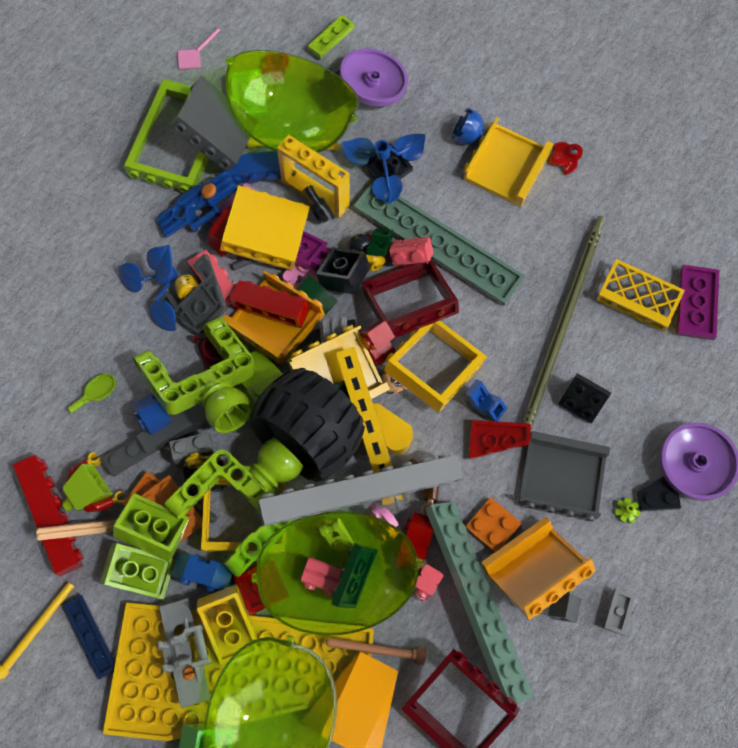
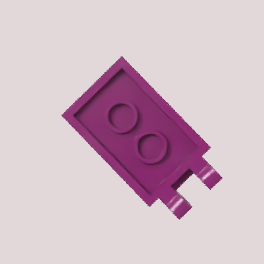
[295,231,332,273]

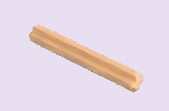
[36,519,117,540]

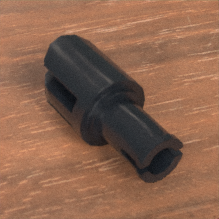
[302,185,335,225]

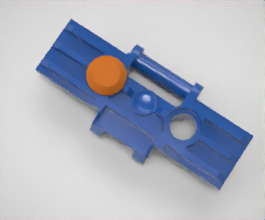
[156,170,237,238]

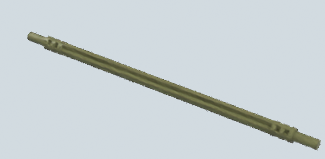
[521,216,605,428]

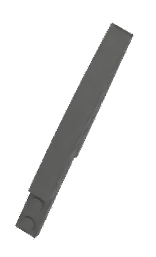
[103,361,278,477]

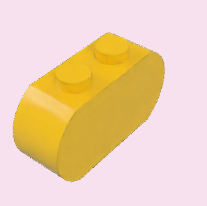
[373,403,413,455]

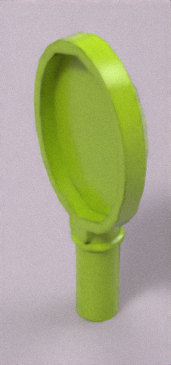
[67,373,117,414]

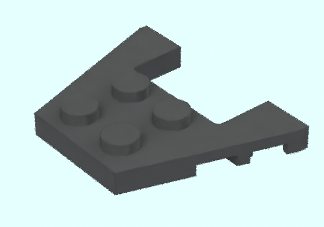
[159,254,227,334]

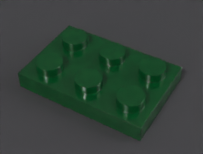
[331,543,378,609]

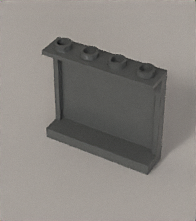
[169,75,258,171]
[518,431,610,521]

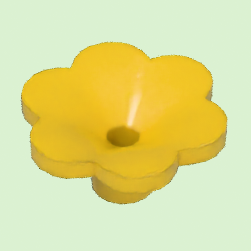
[366,254,385,271]

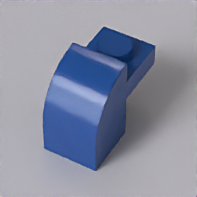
[465,379,507,422]

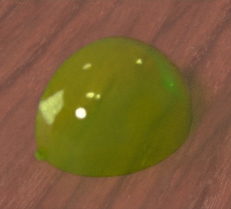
[225,50,359,153]
[252,511,423,636]
[203,635,337,748]

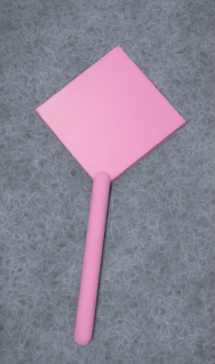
[178,28,220,70]

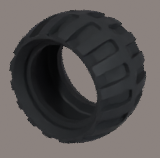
[249,368,365,482]

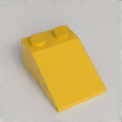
[197,584,260,665]

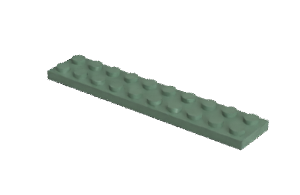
[353,180,525,306]
[425,501,534,704]

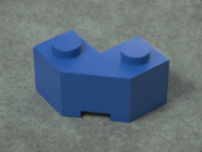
[133,393,172,435]
[171,552,232,593]

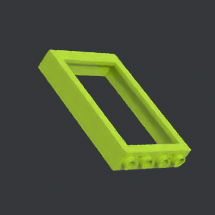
[124,78,230,193]

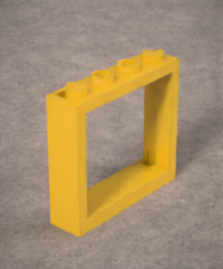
[277,135,350,219]
[384,321,487,413]
[201,473,286,553]

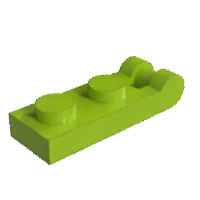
[319,518,354,568]

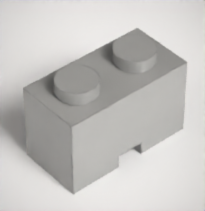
[169,432,215,467]

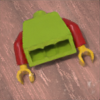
[62,452,126,513]

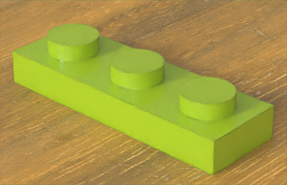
[308,15,355,59]

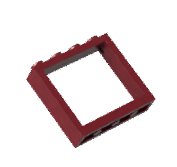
[362,259,459,339]
[401,648,520,748]

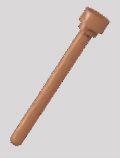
[325,638,426,665]

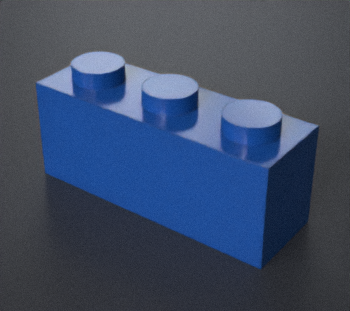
[228,151,281,185]

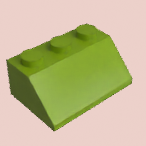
[113,493,189,562]

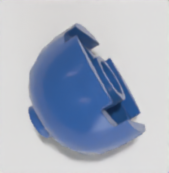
[452,107,485,144]

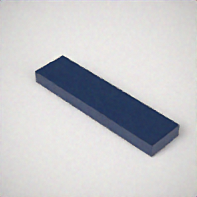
[62,595,115,680]

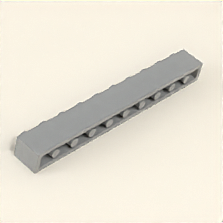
[257,453,463,527]

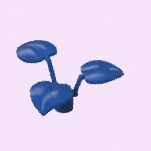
[342,134,425,204]
[118,245,178,331]

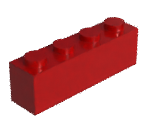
[230,280,310,328]

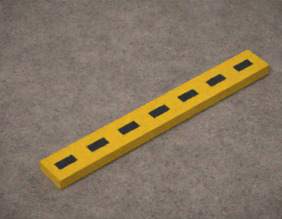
[336,347,403,505]

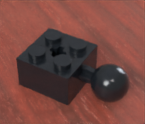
[316,234,371,295]

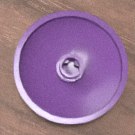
[339,48,408,106]
[659,422,738,501]

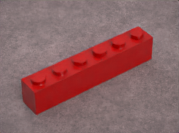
[13,454,84,577]

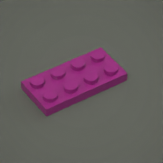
[677,264,720,340]

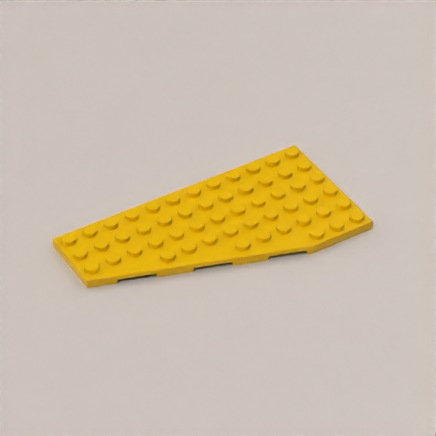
[103,603,374,741]

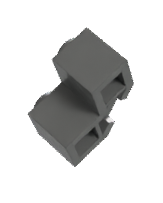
[539,591,581,623]

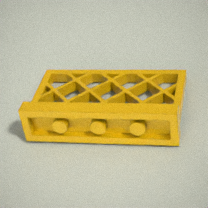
[596,259,685,332]

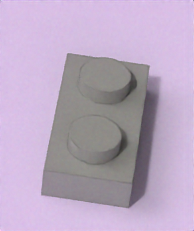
[603,588,636,636]

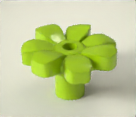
[614,498,641,524]

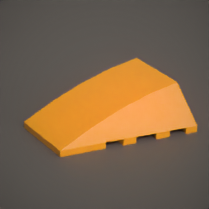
[302,651,398,748]

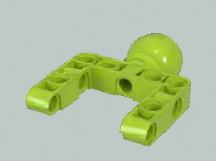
[133,316,254,434]
[164,437,304,578]

